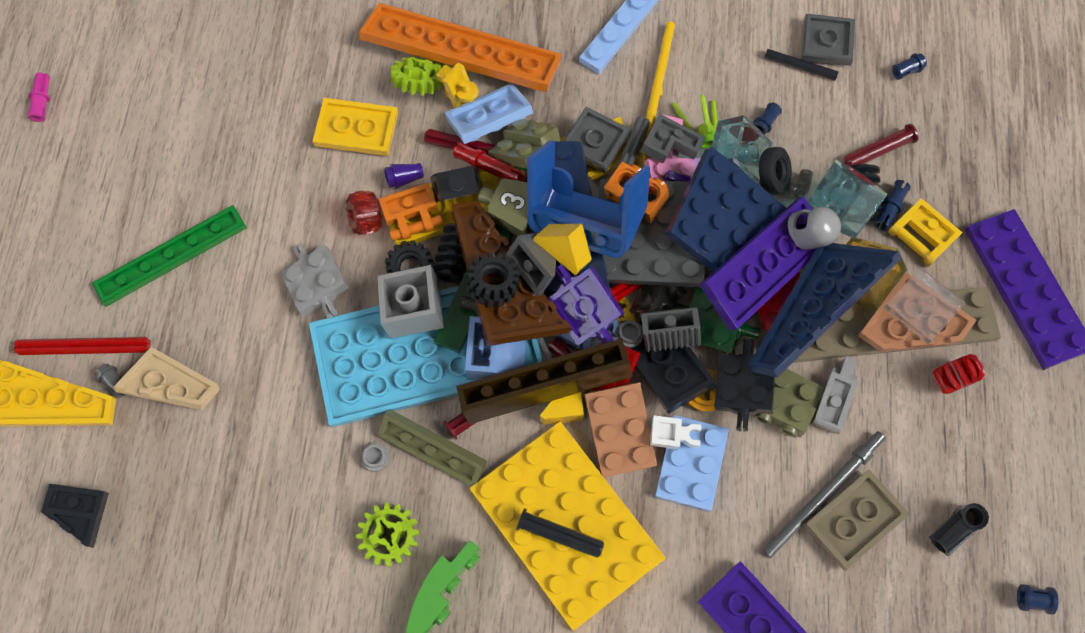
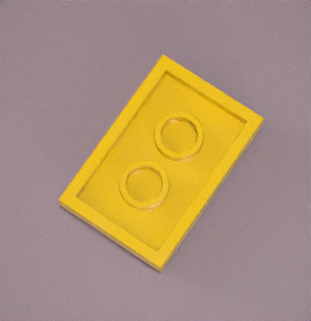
[312,98,399,156]

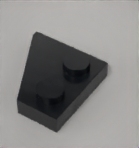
[41,484,109,548]

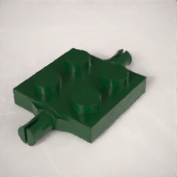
[670,287,761,355]

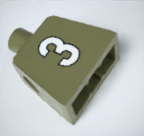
[478,178,531,236]

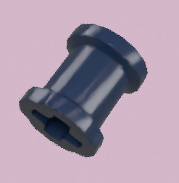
[1017,584,1059,615]

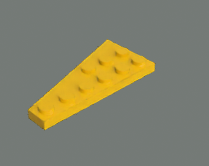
[0,360,116,427]

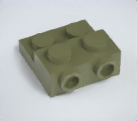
[488,119,560,169]
[754,369,825,438]

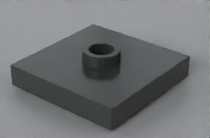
[801,14,855,66]
[564,107,631,173]

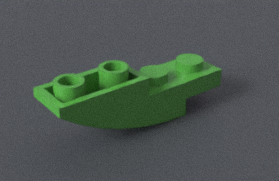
[406,540,481,633]

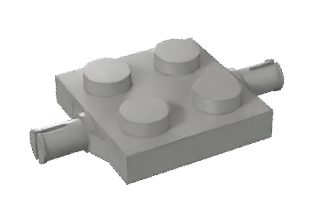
[280,244,349,318]

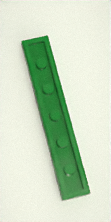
[92,205,247,307]

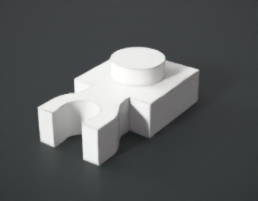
[650,415,701,449]

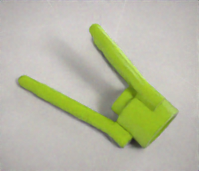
[672,94,720,149]

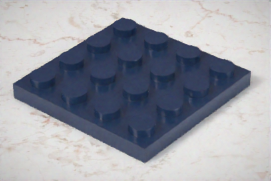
[665,146,786,272]

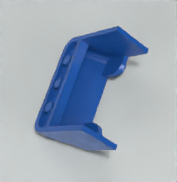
[527,140,650,258]

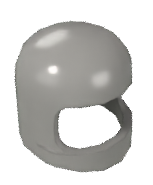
[788,207,841,250]

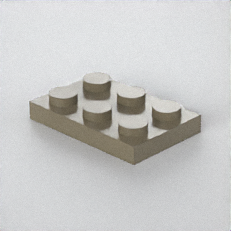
[804,469,910,571]

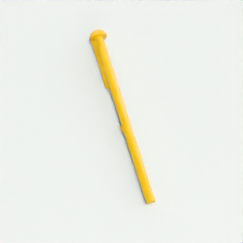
[635,21,675,168]

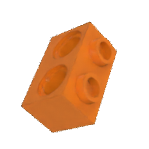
[604,161,669,224]

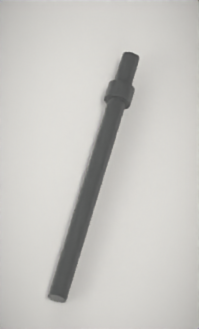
[762,431,886,559]

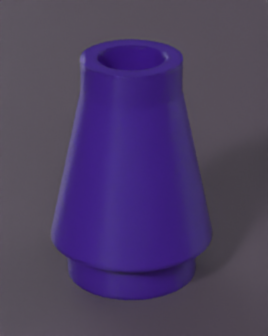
[384,163,424,189]

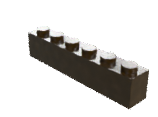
[456,338,633,424]

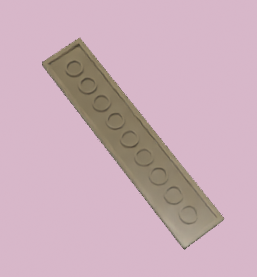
[726,287,1001,363]

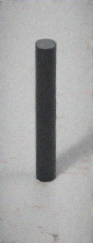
[764,49,839,81]

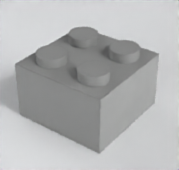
[377,265,444,339]

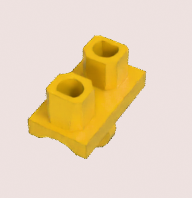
[437,63,479,108]

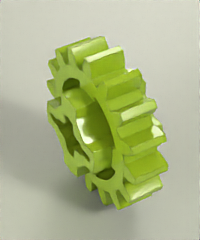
[391,56,444,96]
[356,502,421,567]

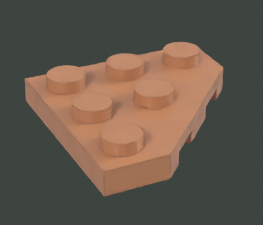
[858,272,977,352]

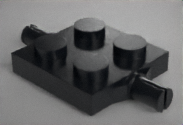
[714,338,775,432]

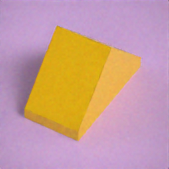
[533,224,591,275]
[540,392,584,425]

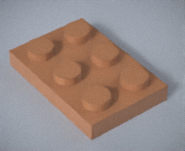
[584,382,657,477]

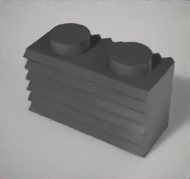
[641,307,701,352]

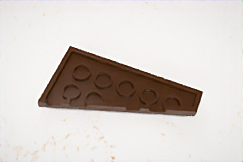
[451,201,571,346]

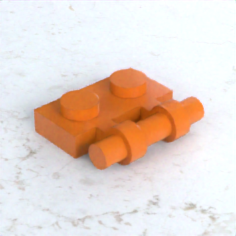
[379,182,443,241]

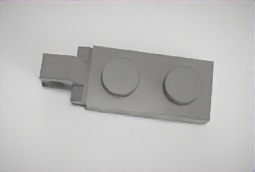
[811,356,858,434]

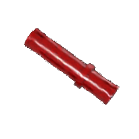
[453,142,526,182]

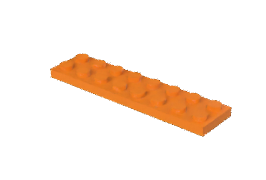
[359,3,562,93]

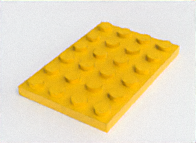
[470,421,666,631]

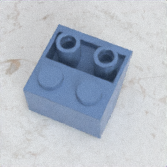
[465,316,526,380]

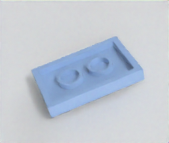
[445,83,533,144]
[655,415,729,512]

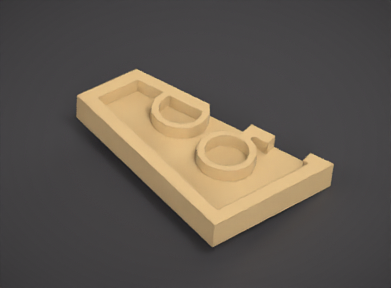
[114,347,220,410]

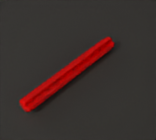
[13,337,151,355]

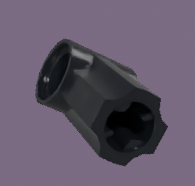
[929,503,989,556]

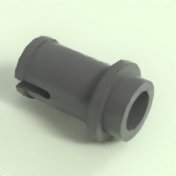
[95,364,126,399]

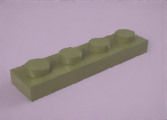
[377,409,487,486]

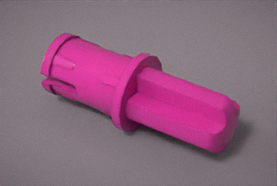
[27,72,50,122]

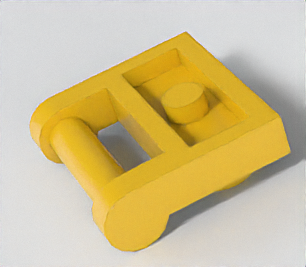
[888,198,963,267]

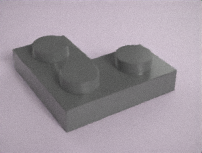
[640,113,705,163]

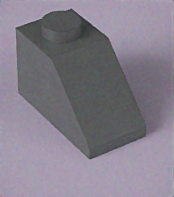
[505,232,556,296]

